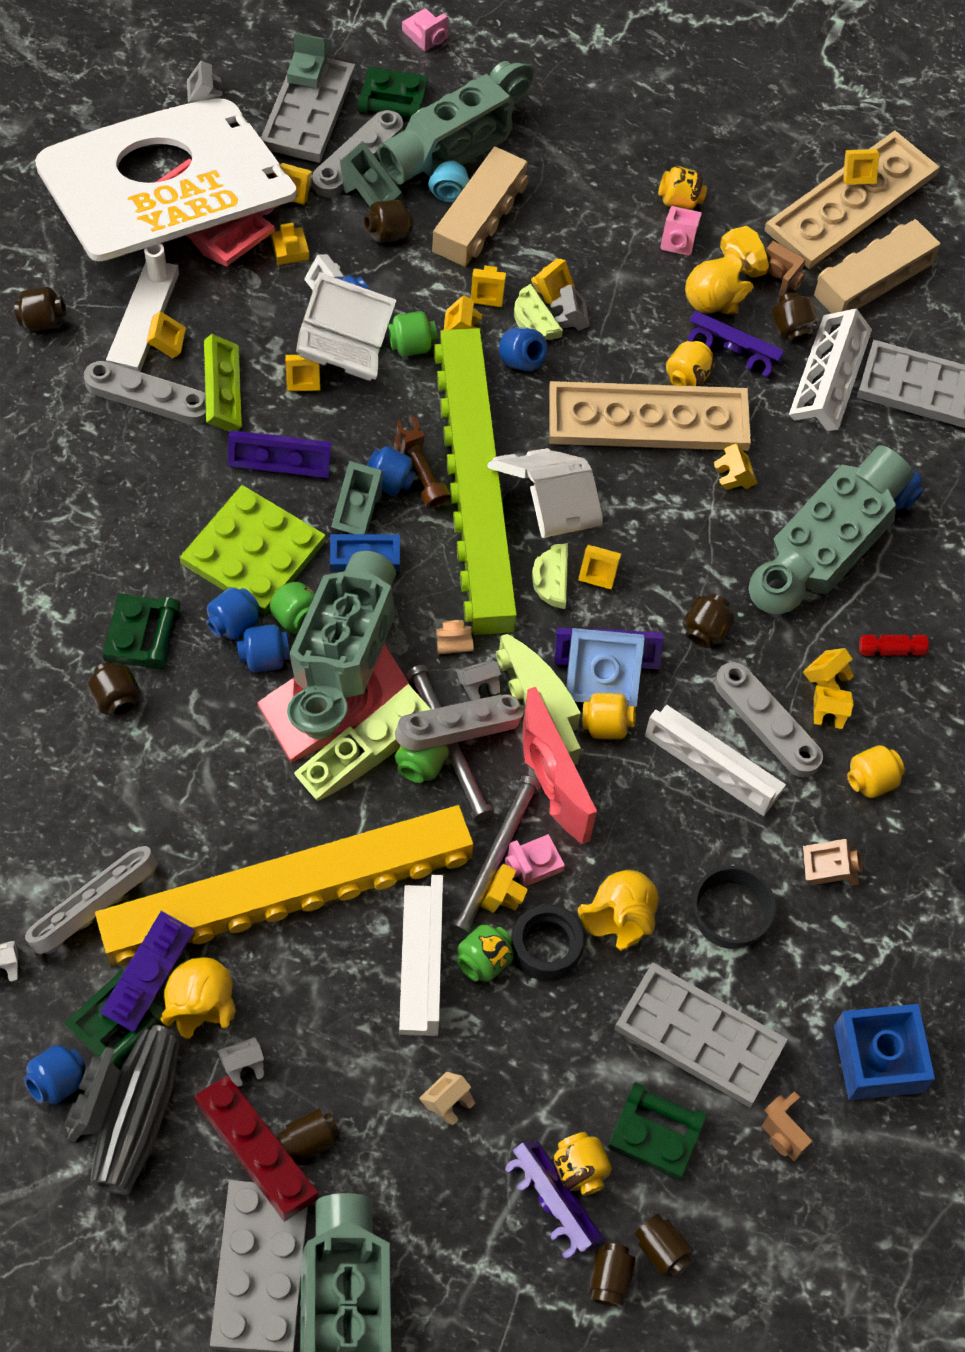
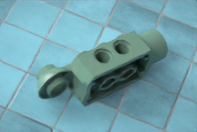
[378,61,534,184]
[748,445,914,614]
[287,551,396,739]
[300,1193,391,1352]

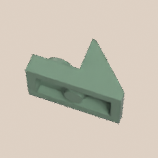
[287,33,332,88]
[340,141,401,206]
[331,461,383,534]

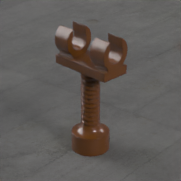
[394,415,451,509]

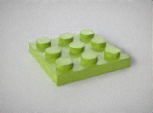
[180,485,326,616]

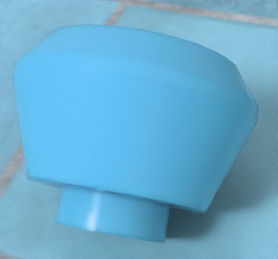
[428,161,470,202]

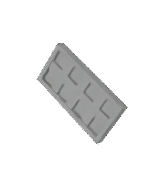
[261,58,355,163]
[857,340,965,428]
[614,962,788,1108]
[210,1180,308,1352]

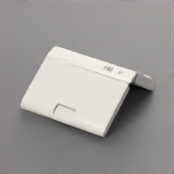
[296,272,396,381]
[487,448,603,538]

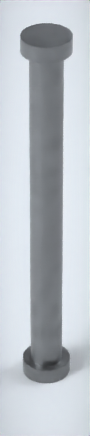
[407,665,494,822]
[450,776,541,937]

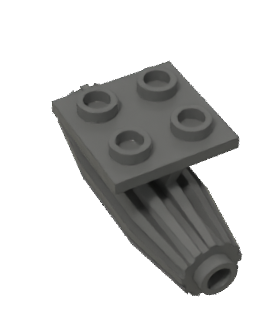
[65,1025,180,1195]

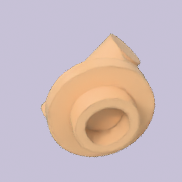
[436,620,474,655]

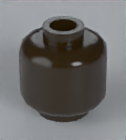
[364,200,413,243]
[14,287,67,333]
[772,293,819,344]
[682,594,735,648]
[87,662,141,718]

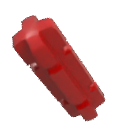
[859,634,929,656]

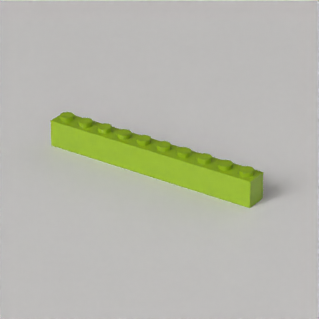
[434,328,516,635]

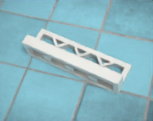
[789,308,872,431]
[645,705,786,816]
[399,875,443,1036]

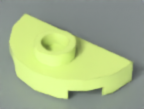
[514,284,563,340]
[532,543,568,609]

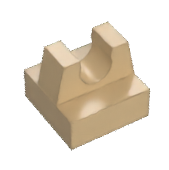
[419,1072,475,1125]

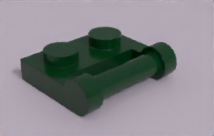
[358,67,428,120]
[102,593,181,669]
[64,969,165,1069]
[607,1082,707,1180]

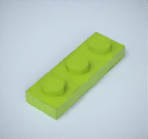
[204,334,242,432]

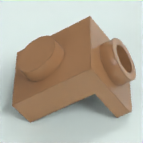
[761,1092,812,1162]

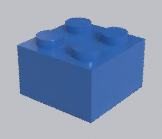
[834,1004,935,1100]

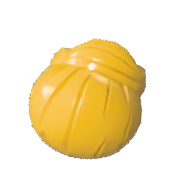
[685,247,754,315]
[578,870,659,951]
[161,957,236,1039]

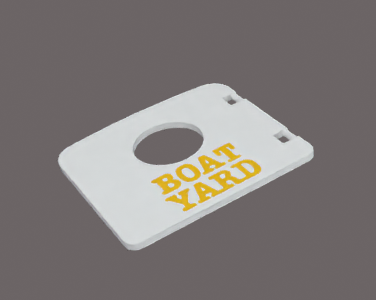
[35,98,297,261]

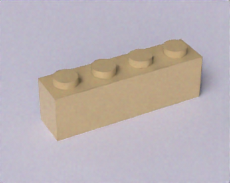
[432,146,529,267]
[814,219,941,314]

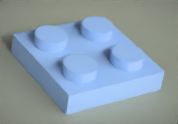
[566,628,644,707]

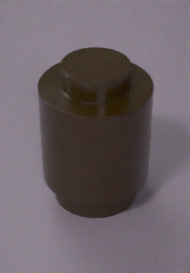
[278,1108,340,1162]
[635,1214,694,1278]
[589,1243,636,1308]

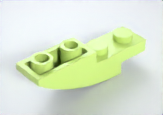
[496,634,581,765]
[294,684,431,801]

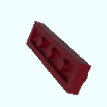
[194,1075,318,1222]

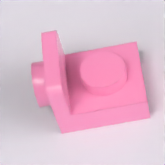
[402,8,449,51]
[660,206,702,256]
[505,834,565,887]

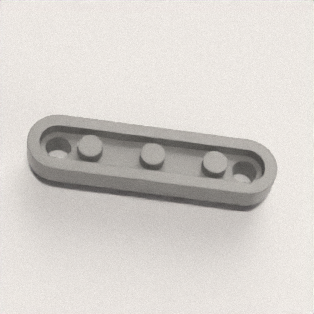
[312,110,403,198]
[84,361,206,425]
[715,662,823,777]
[395,694,524,751]
[25,846,158,954]

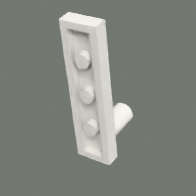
[106,243,179,372]

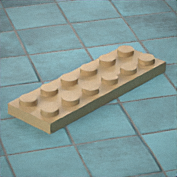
[764,131,940,269]
[549,381,751,451]

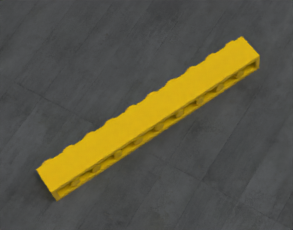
[95,805,473,967]

